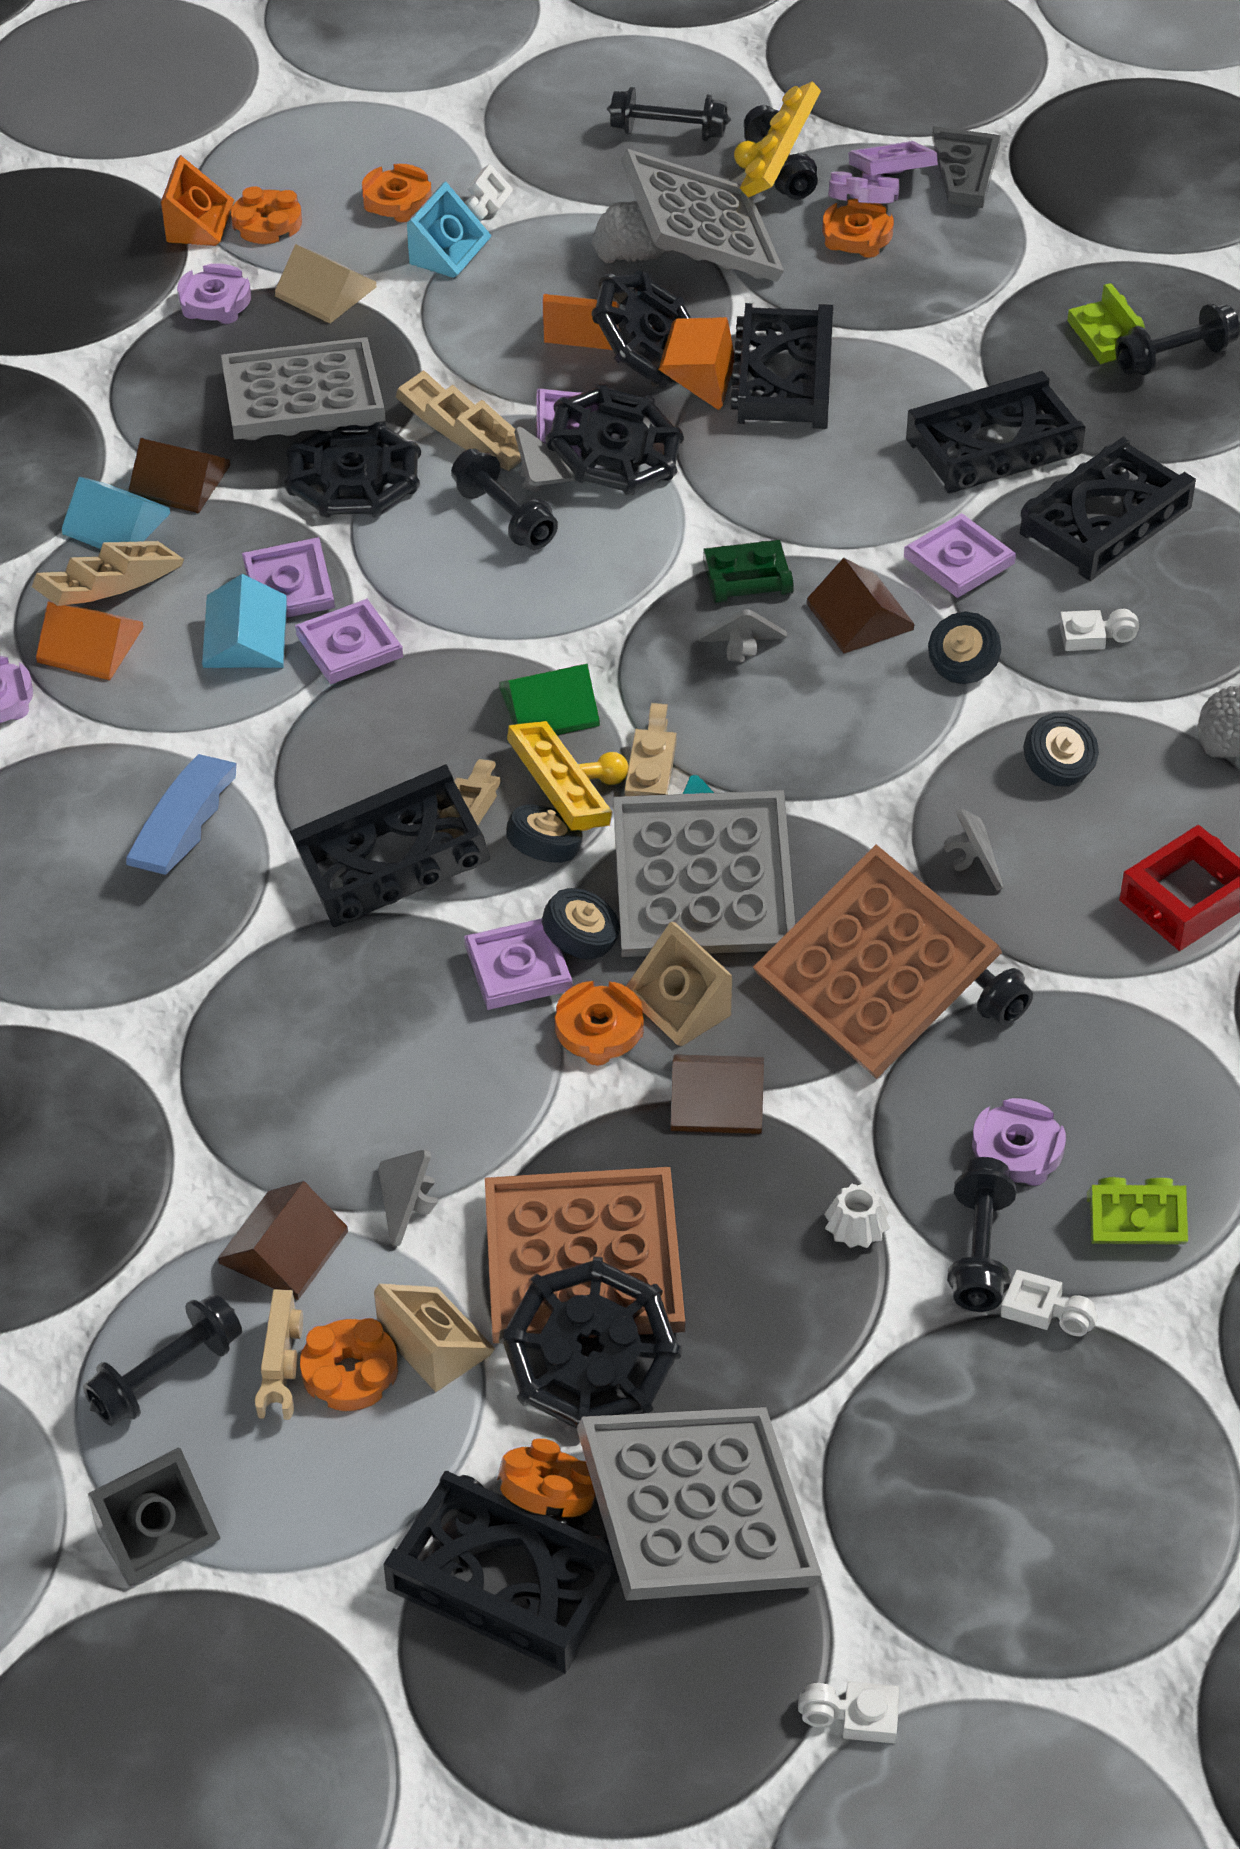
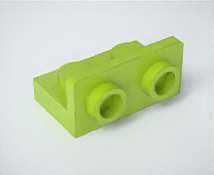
[1067,283,1145,364]
[1087,1177,1188,1245]

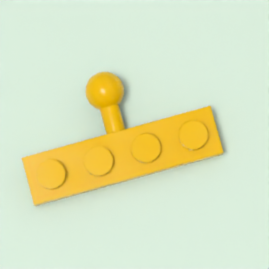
[734,81,821,198]
[507,721,629,831]

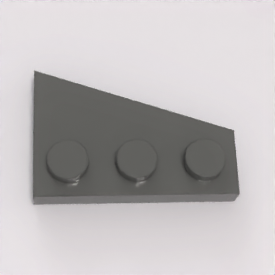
[932,126,1001,208]

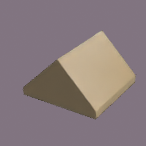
[275,244,377,323]
[626,922,732,1046]
[374,1284,495,1392]

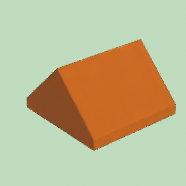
[161,155,234,246]
[543,294,619,350]
[658,317,735,410]
[36,601,144,680]

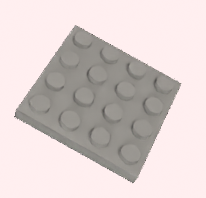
[621,149,784,282]
[221,337,386,440]
[613,790,795,957]
[577,1407,822,1601]

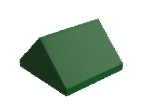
[499,663,600,735]

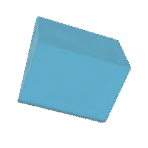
[407,181,492,278]
[62,477,170,549]
[202,574,287,668]

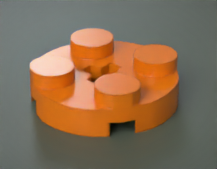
[362,164,432,222]
[231,186,302,244]
[822,198,894,258]
[555,981,644,1066]
[300,1318,398,1411]
[497,1438,596,1517]

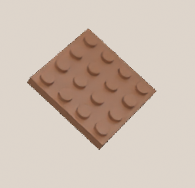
[753,844,1002,1079]
[485,1167,685,1344]

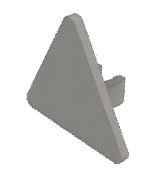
[514,427,576,492]
[699,609,787,663]
[944,808,1004,891]
[378,1150,438,1246]

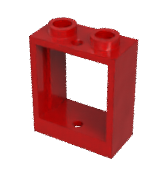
[1119,824,1240,951]

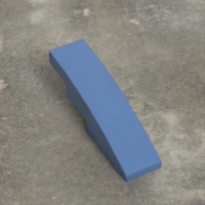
[126,754,237,875]

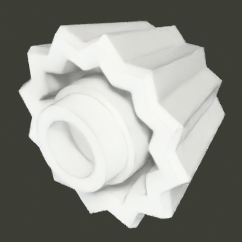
[824,1183,890,1248]

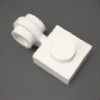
[464,164,513,221]
[1059,609,1140,651]
[1001,1270,1098,1336]
[798,1681,899,1744]

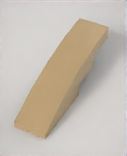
[396,370,522,471]
[32,541,184,606]

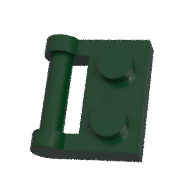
[703,540,794,603]

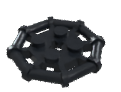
[591,270,691,389]
[545,384,684,495]
[284,421,421,518]
[499,1256,682,1434]

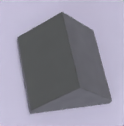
[88,1447,221,1586]

